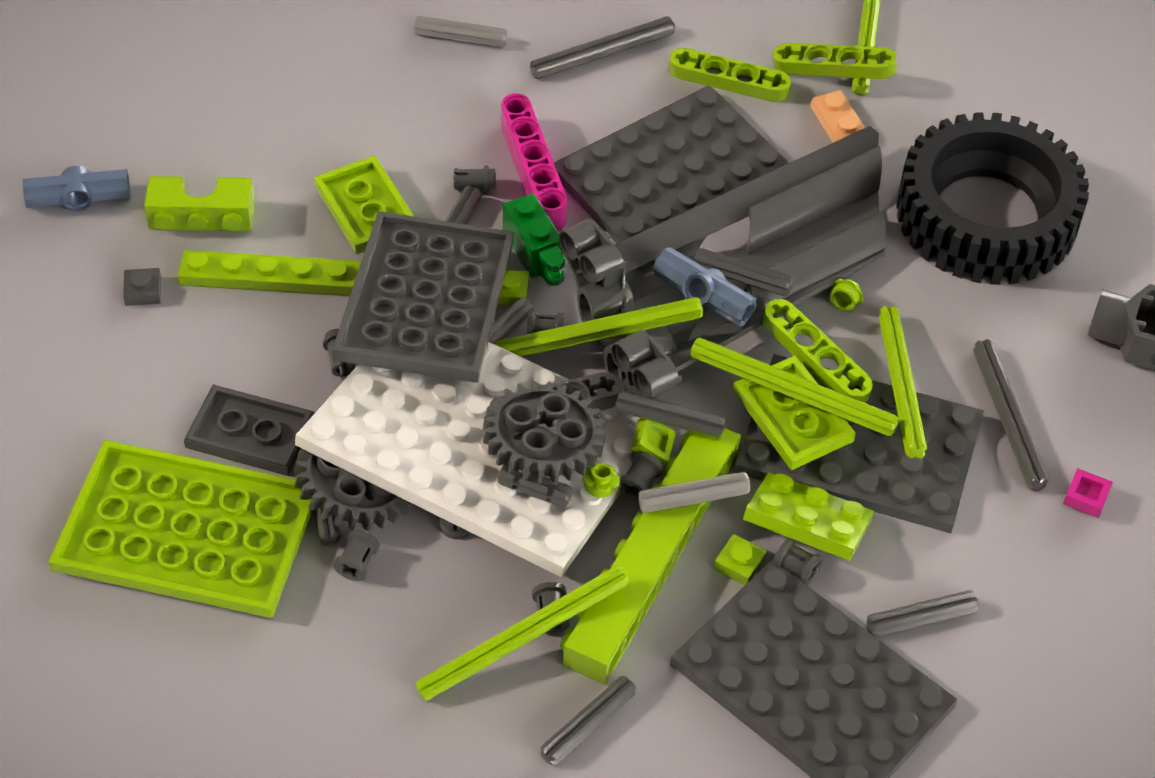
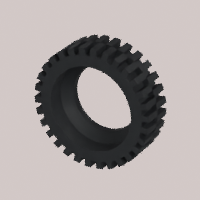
[896,112,1089,285]

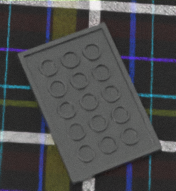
[554,85,789,243]
[332,211,514,383]
[734,354,984,533]
[670,559,958,778]

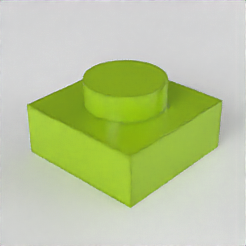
[631,418,676,465]
[714,534,767,585]

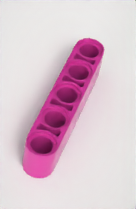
[501,93,567,231]

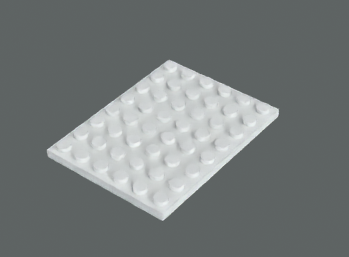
[295,342,640,578]

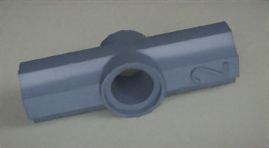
[23,166,131,211]
[652,247,757,326]

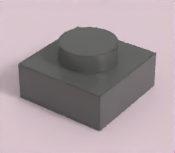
[123,268,161,306]

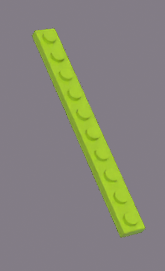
[178,250,529,306]

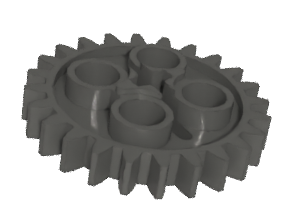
[482,381,607,484]
[293,449,411,531]

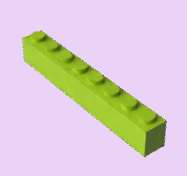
[560,428,741,685]

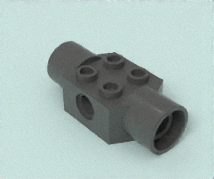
[1087,284,1155,371]

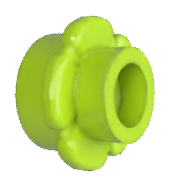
[830,279,864,311]
[582,463,620,498]

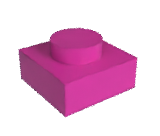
[1063,468,1113,518]

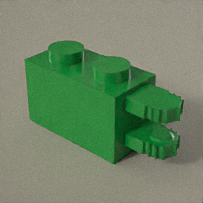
[502,193,565,286]

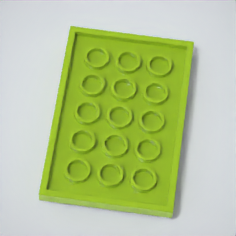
[48,440,313,618]

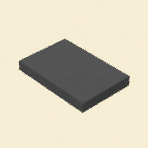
[184,384,315,476]

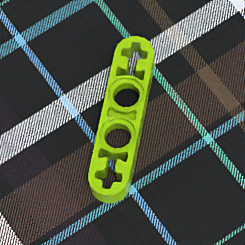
[773,43,897,79]
[669,48,791,102]
[762,299,873,403]

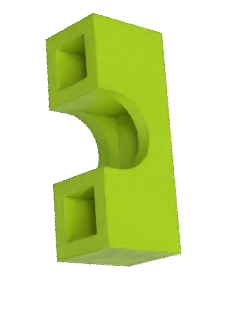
[144,176,255,231]

